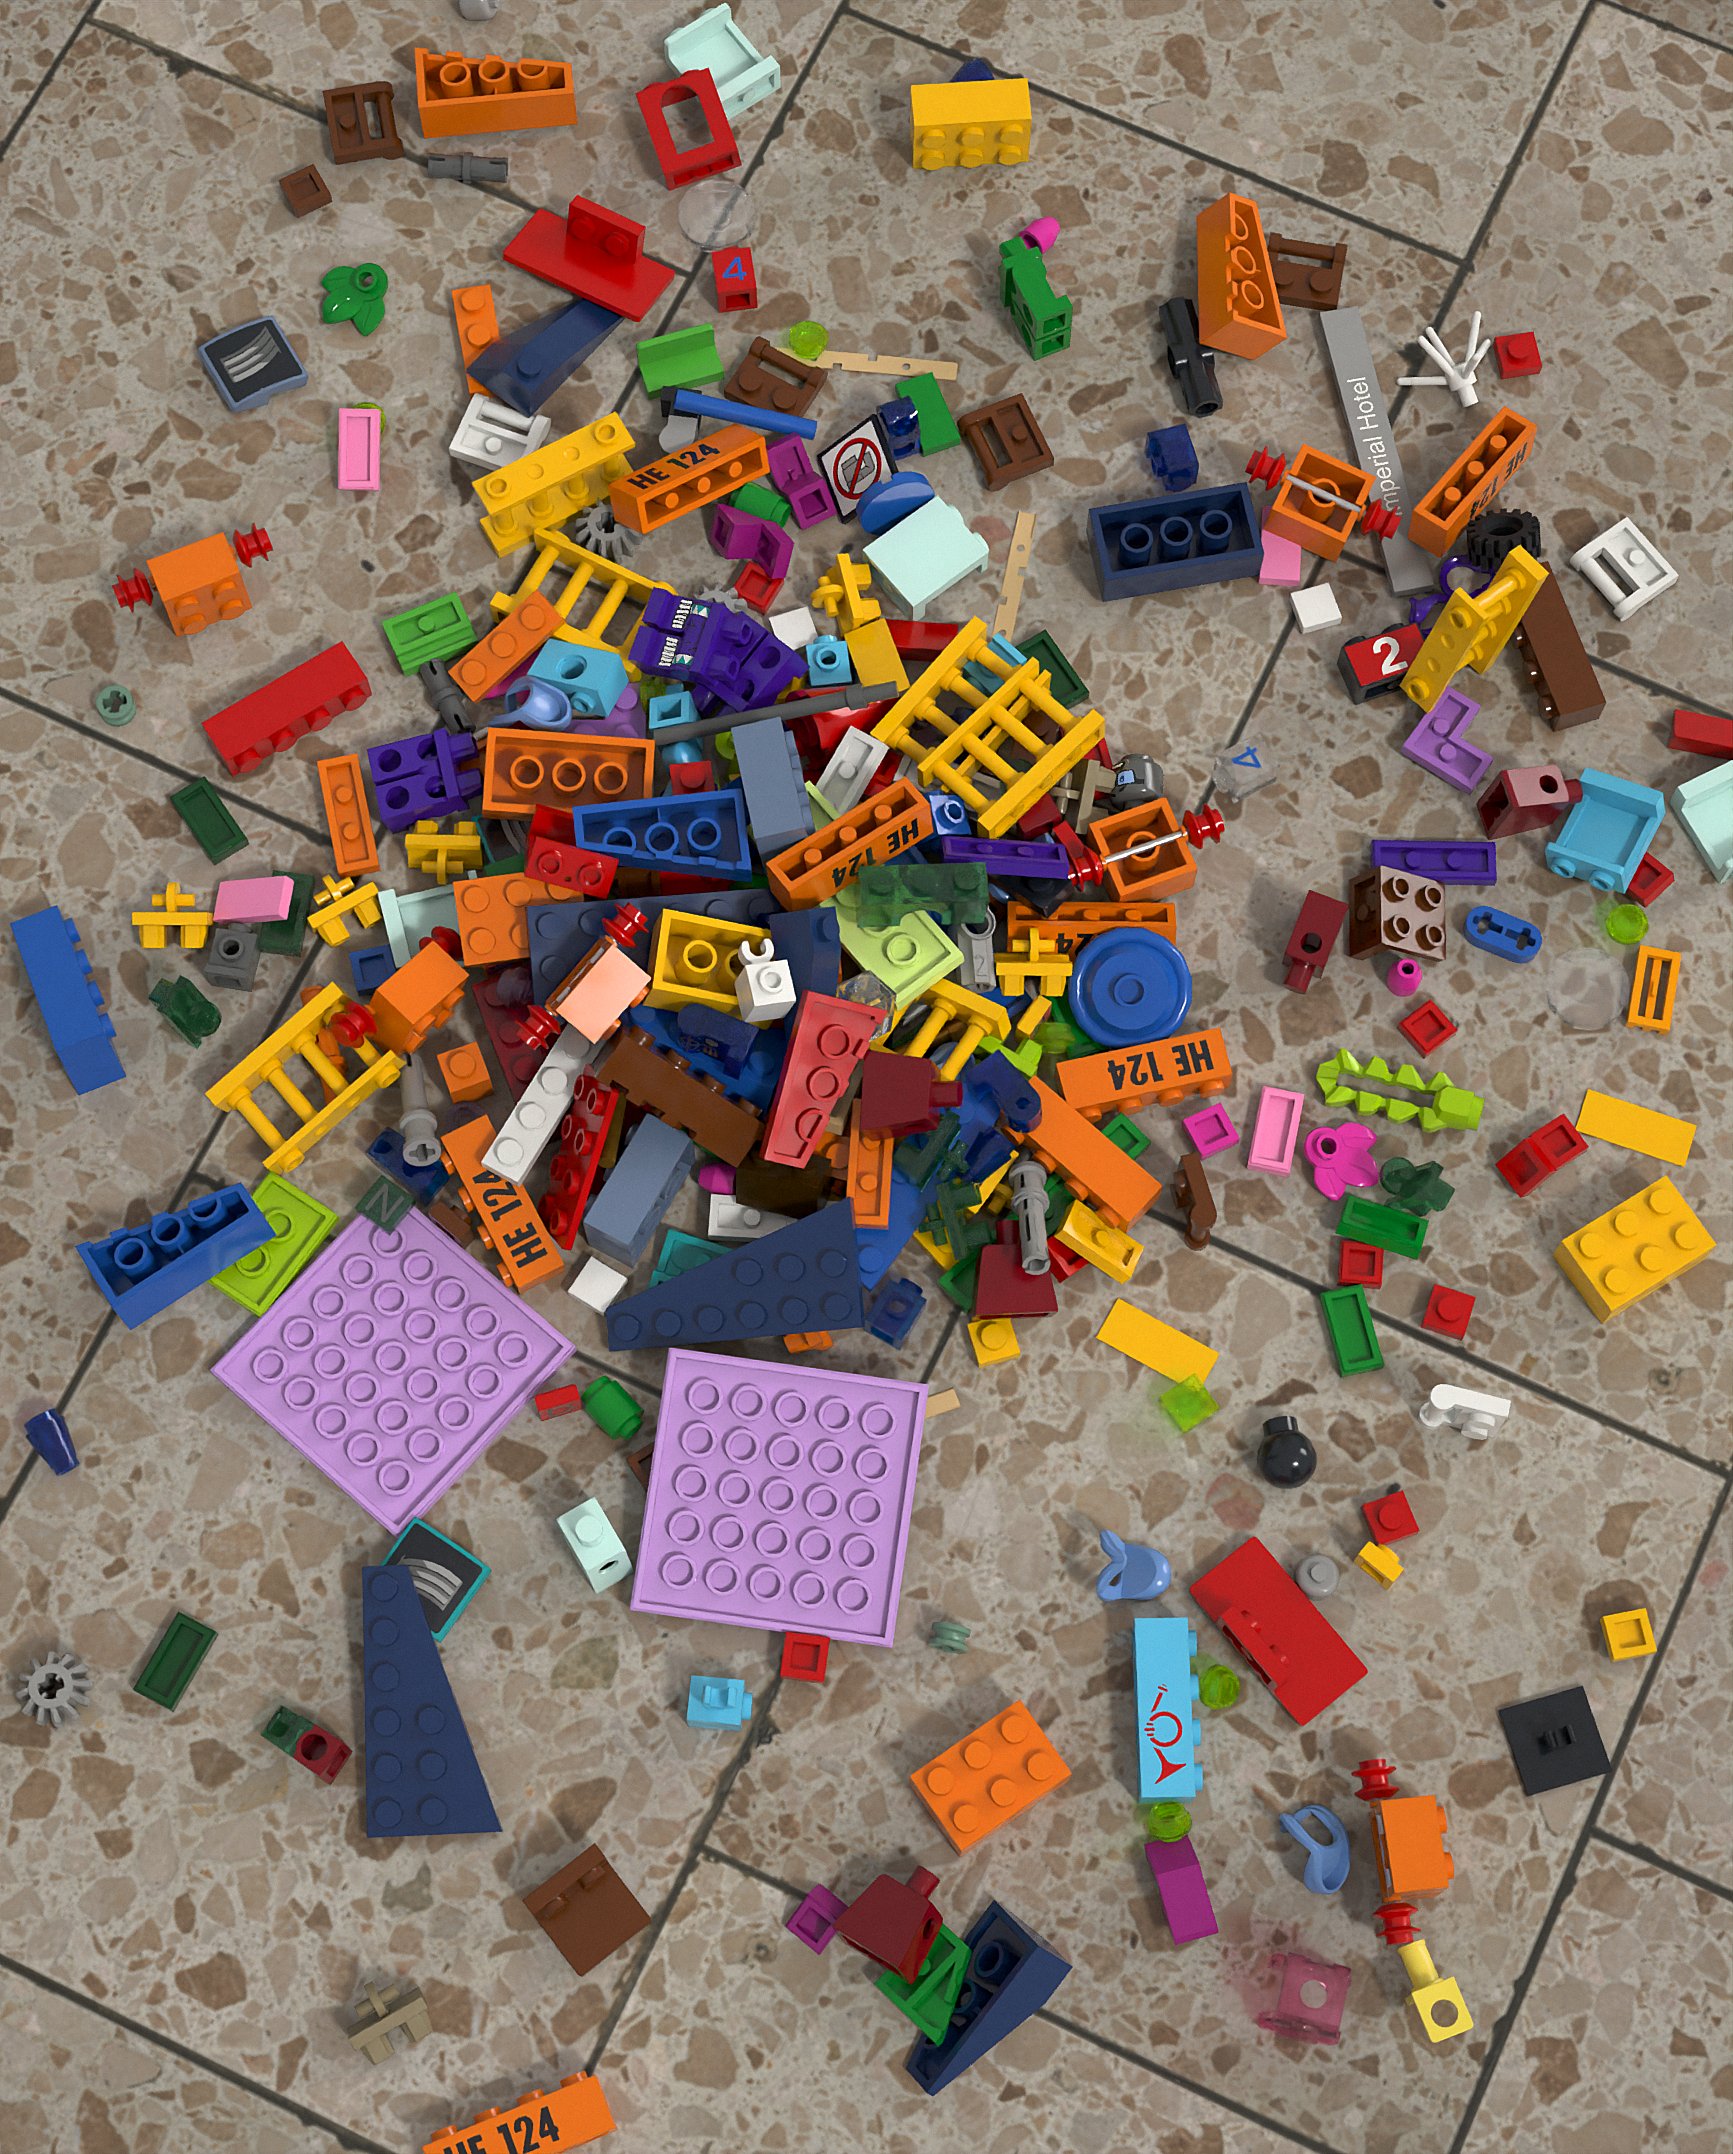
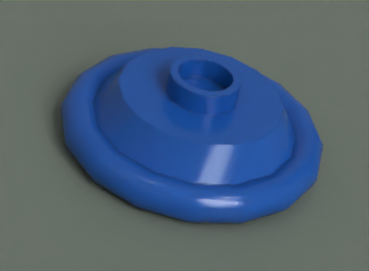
[1068,927,1192,1050]

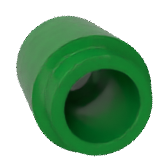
[729,481,792,529]
[581,1376,644,1440]

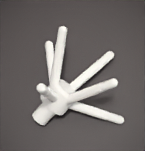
[1397,311,1491,407]

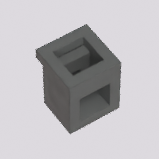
[204,923,262,992]

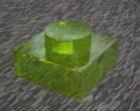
[1158,1373,1220,1435]

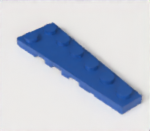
[841,1055,1022,1293]

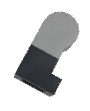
[659,386,702,459]

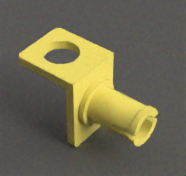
[1397,1939,1474,2043]

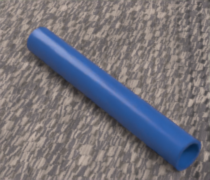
[673,389,817,440]

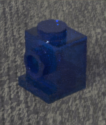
[1144,423,1199,492]
[863,1278,927,1351]

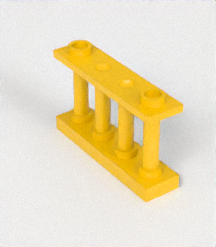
[472,411,635,559]
[489,526,679,683]
[1399,545,1549,714]
[870,616,1052,795]
[917,657,1105,839]
[847,969,1011,1109]
[205,981,406,1175]

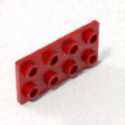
[502,195,675,322]
[537,1063,626,1251]
[1189,1537,1368,1727]

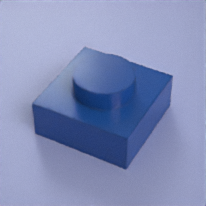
[349,944,396,997]

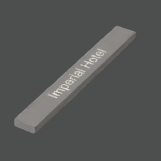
[1318,306,1434,598]

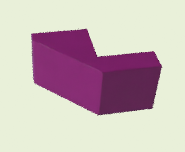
[766,432,838,531]
[708,504,794,579]
[1144,1832,1218,1945]

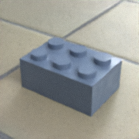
[731,717,816,876]
[582,1113,696,1269]

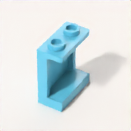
[1544,767,1666,894]

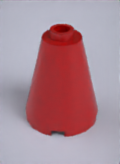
[785,685,901,770]

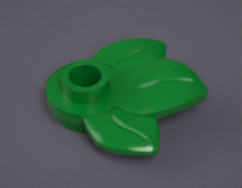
[321,263,389,336]

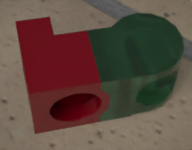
[999,758,1061,842]
[260,1705,353,1785]

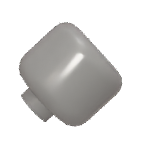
[459,0,501,21]
[1294,1554,1340,1601]

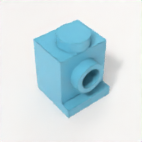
[962,633,1027,698]
[806,635,852,688]

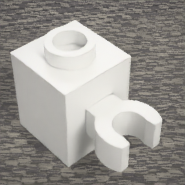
[734,938,796,1023]

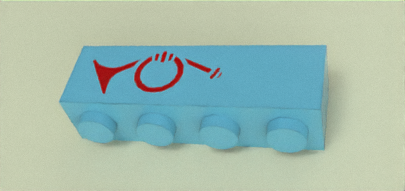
[1131,1617,1203,1804]

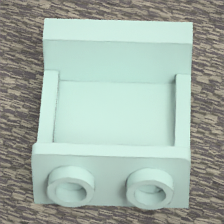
[664,3,781,120]
[862,495,989,621]
[1669,760,1733,884]
[378,870,477,971]

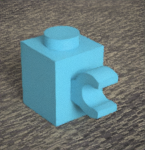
[649,683,703,756]
[687,1675,753,1731]

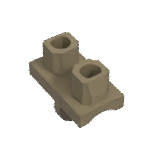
[1048,759,1117,835]
[347,1981,432,2065]

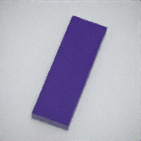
[939,835,1069,879]
[1370,840,1497,886]

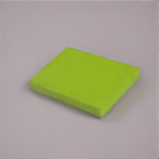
[206,1170,340,1318]

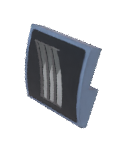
[197,315,309,414]

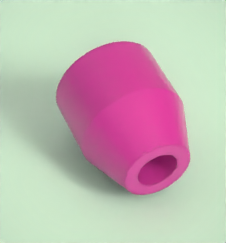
[1018,216,1060,255]
[1386,959,1422,997]
[699,1162,736,1195]

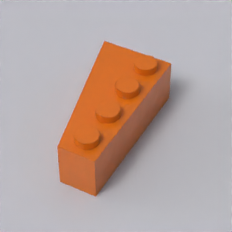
[414,47,578,139]
[1196,192,1287,361]

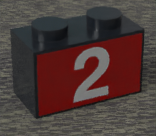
[1337,621,1425,705]

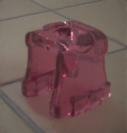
[1257,1952,1351,2046]

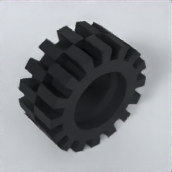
[1466,508,1541,572]

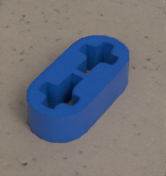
[1463,906,1542,964]

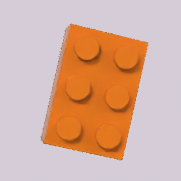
[453,872,584,969]
[909,1699,1072,1857]

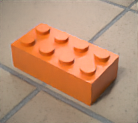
[482,727,655,822]

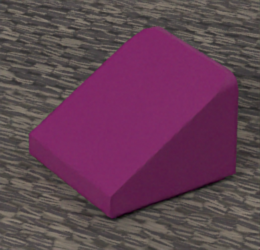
[785,1884,849,1955]

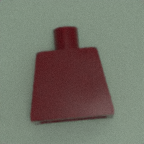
[1476,764,1583,841]
[1282,890,1349,994]
[860,1050,963,1141]
[970,1220,1058,1321]
[832,1865,943,1985]

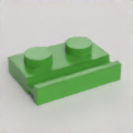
[381,592,479,677]

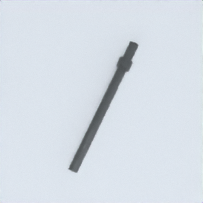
[653,680,899,746]

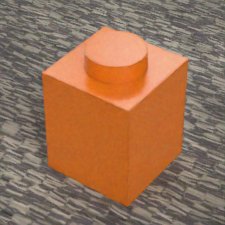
[436,1041,495,1109]

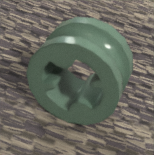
[96,685,137,727]
[928,1622,971,1654]

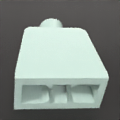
[555,1497,635,1594]

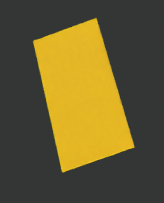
[843,617,911,704]
[1575,1089,1697,1167]
[1096,1298,1220,1394]

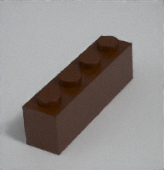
[1510,561,1606,732]

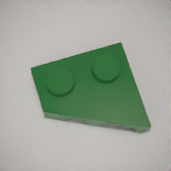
[874,1923,972,2047]

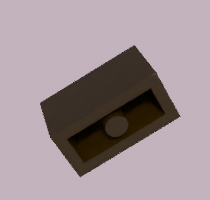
[736,1140,832,1220]

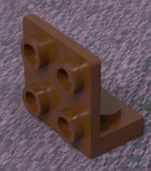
[1349,865,1446,962]
[522,1843,651,1977]

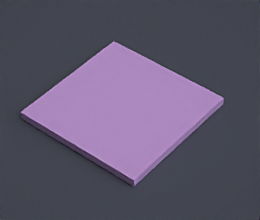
[210,1184,577,1540]
[630,1348,929,1648]

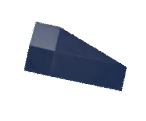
[466,298,626,418]
[769,906,841,1048]
[906,1900,1073,2096]

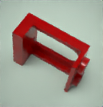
[635,67,742,191]
[524,804,619,899]

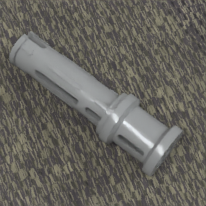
[398,1054,442,1166]
[1008,1161,1050,1275]

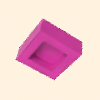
[1182,1103,1240,1161]

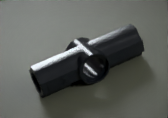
[1159,296,1223,418]

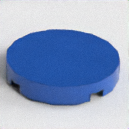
[856,471,935,536]

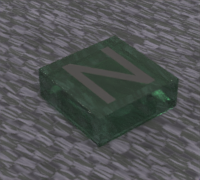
[355,1175,416,1236]

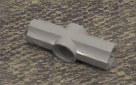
[947,871,996,994]

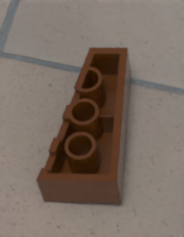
[593,1023,766,1168]

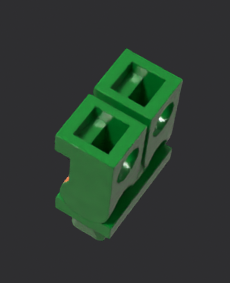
[998,237,1073,361]

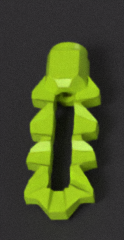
[1316,1048,1485,1133]

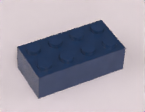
[1086,482,1264,602]

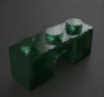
[854,862,990,928]

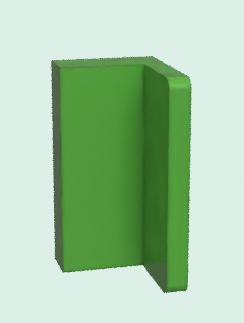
[636,323,724,400]

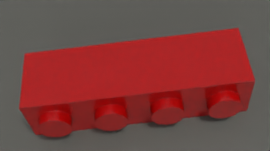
[201,641,372,777]

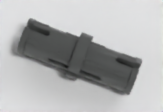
[428,152,508,184]
[419,658,476,736]

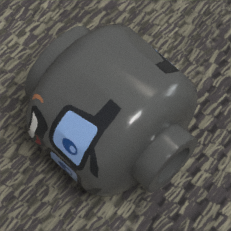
[1109,754,1164,812]

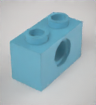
[527,638,629,717]

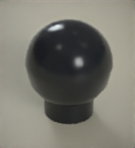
[1257,1416,1317,1489]

